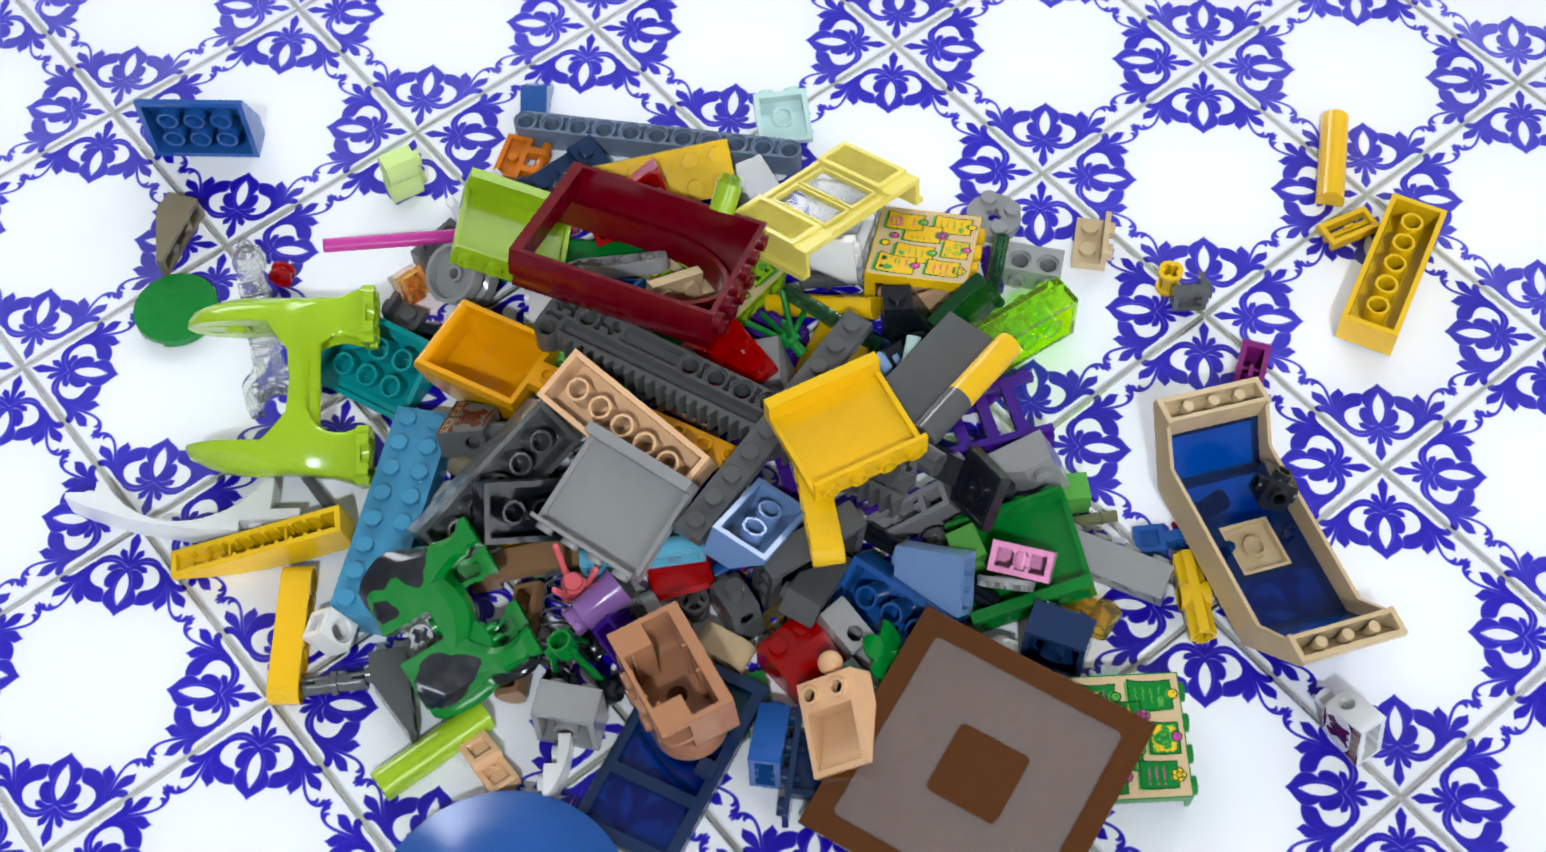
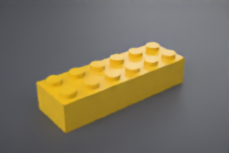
[563,138,735,201]
[1334,193,1448,356]

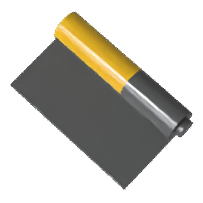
[885,311,1022,446]

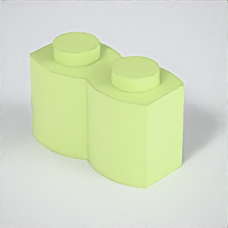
[377,144,427,204]

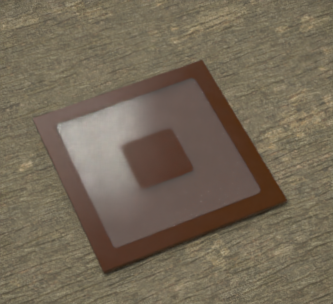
[798,606,1157,852]

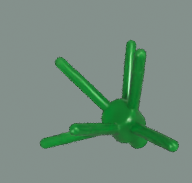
[745,290,809,358]

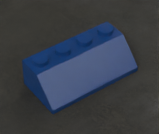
[828,550,970,648]

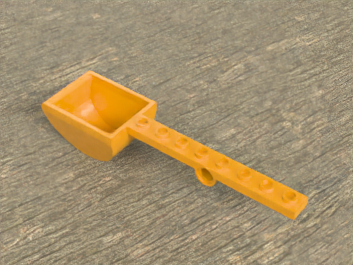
[413,299,737,472]

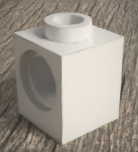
[302,606,358,657]

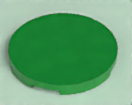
[133,273,219,347]

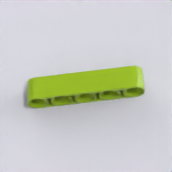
[709,172,744,215]

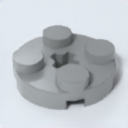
[966,190,1021,243]

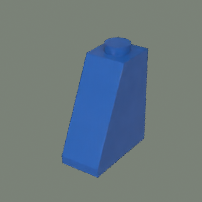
[747,701,791,789]

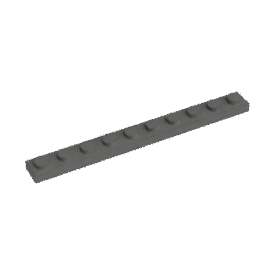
[674,310,873,547]

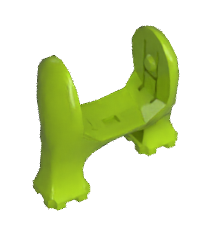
[185,285,380,489]

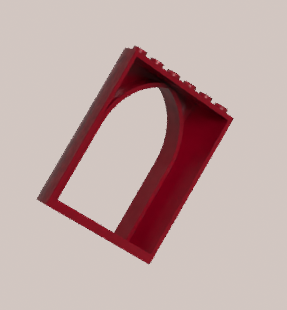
[508,161,769,350]

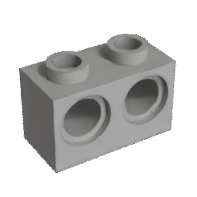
[1003,241,1065,294]

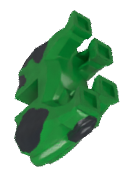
[358,516,544,719]

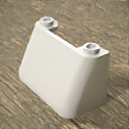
[805,180,882,285]

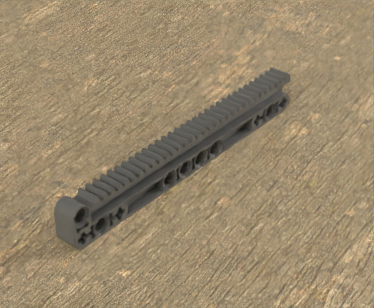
[534,298,917,518]

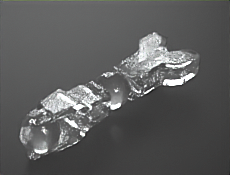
[232,238,289,419]

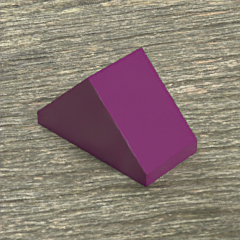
[1232,338,1272,384]

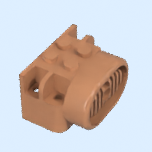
[606,600,740,761]

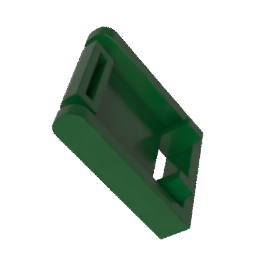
[927,273,1005,329]

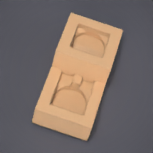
[458,729,522,792]

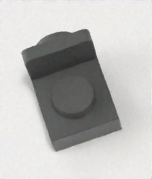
[1170,272,1212,312]
[381,291,429,334]

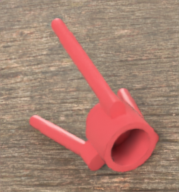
[551,543,599,604]

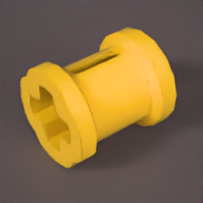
[1155,260,1184,297]

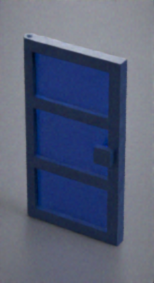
[577,662,770,852]

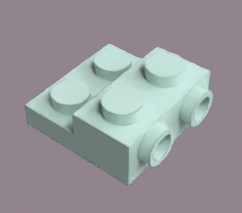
[753,86,813,143]

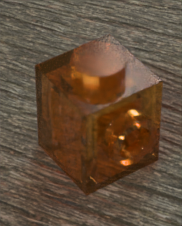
[387,264,429,304]

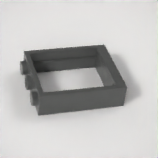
[751,499,867,614]

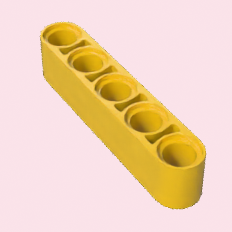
[792,464,846,568]
[266,566,317,705]

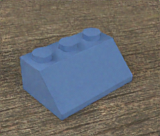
[703,477,803,569]

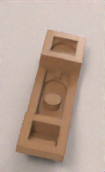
[472,541,582,594]

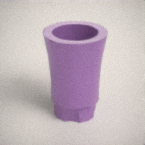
[561,568,633,636]

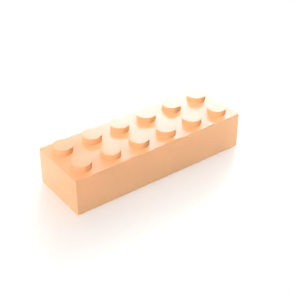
[536,348,718,488]

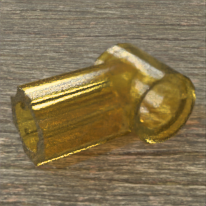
[1060,597,1122,641]

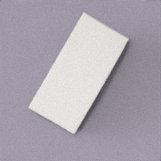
[537,733,574,799]

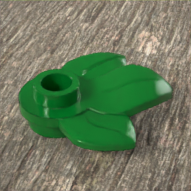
[862,620,901,681]

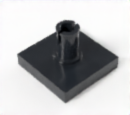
[950,446,1016,532]

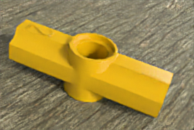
[1171,549,1217,644]

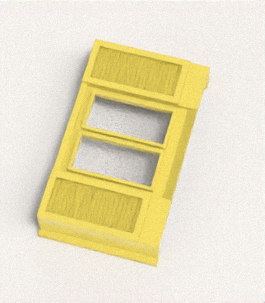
[735,141,923,282]

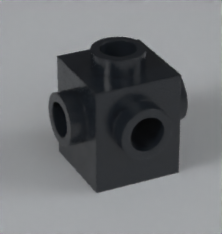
[1249,460,1299,513]

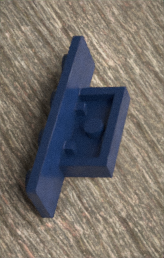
[776,700,824,828]

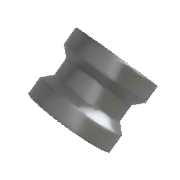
[678,589,710,623]

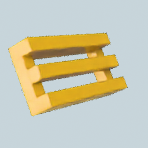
[1316,206,1380,251]

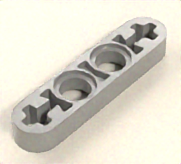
[567,251,670,278]

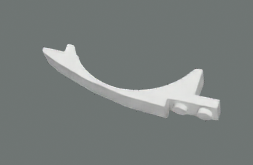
[64,478,303,543]

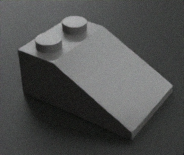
[988,429,1071,499]

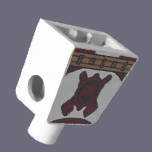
[1314,687,1386,767]

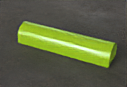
[370,703,495,802]

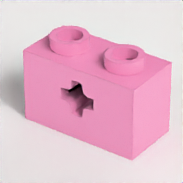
[987,539,1058,584]

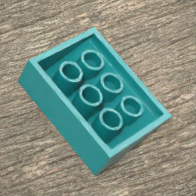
[321,316,434,420]

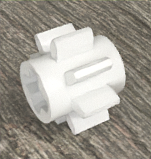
[402,616,439,650]

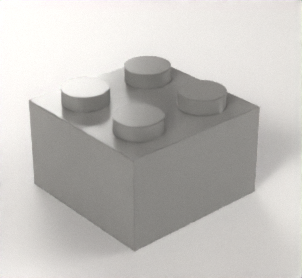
[530,678,609,751]

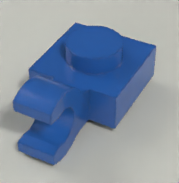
[1131,523,1186,557]

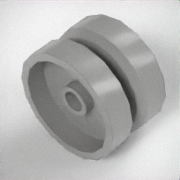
[425,242,499,306]

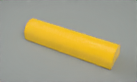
[1315,109,1349,207]
[765,293,881,320]

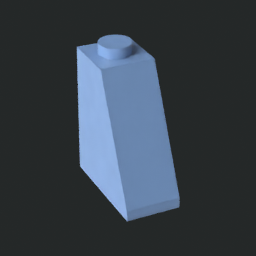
[892,540,976,618]

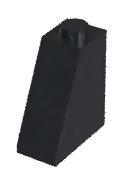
[880,285,934,341]

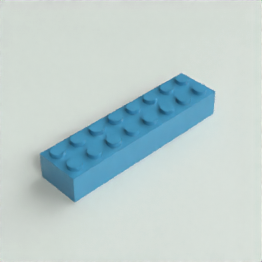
[329,406,451,638]

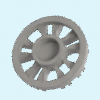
[977,574,1036,592]

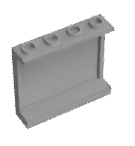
[529,420,699,584]

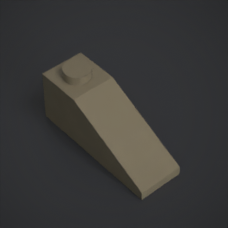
[156,192,204,277]

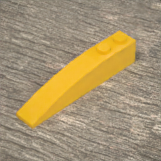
[171,504,355,580]

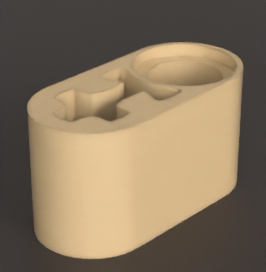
[697,622,756,675]

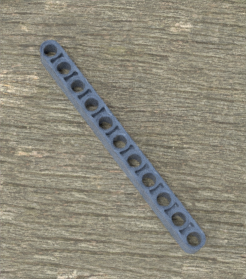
[514,111,802,175]

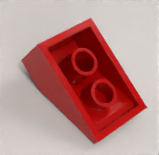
[756,619,847,705]

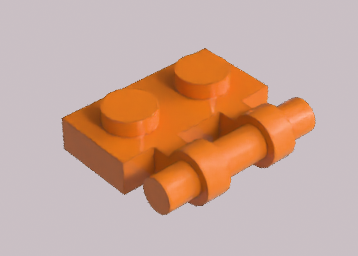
[493,133,553,180]

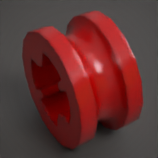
[268,261,296,287]

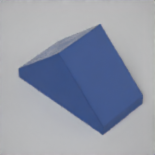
[520,83,554,113]

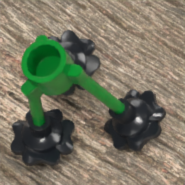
[541,626,625,706]

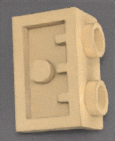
[1071,211,1116,271]

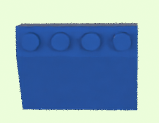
[133,99,265,157]

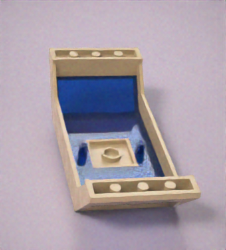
[1153,376,1409,667]

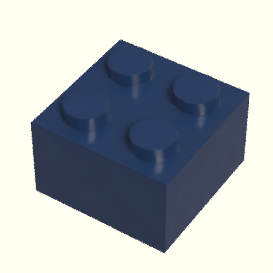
[1020,600,1097,677]

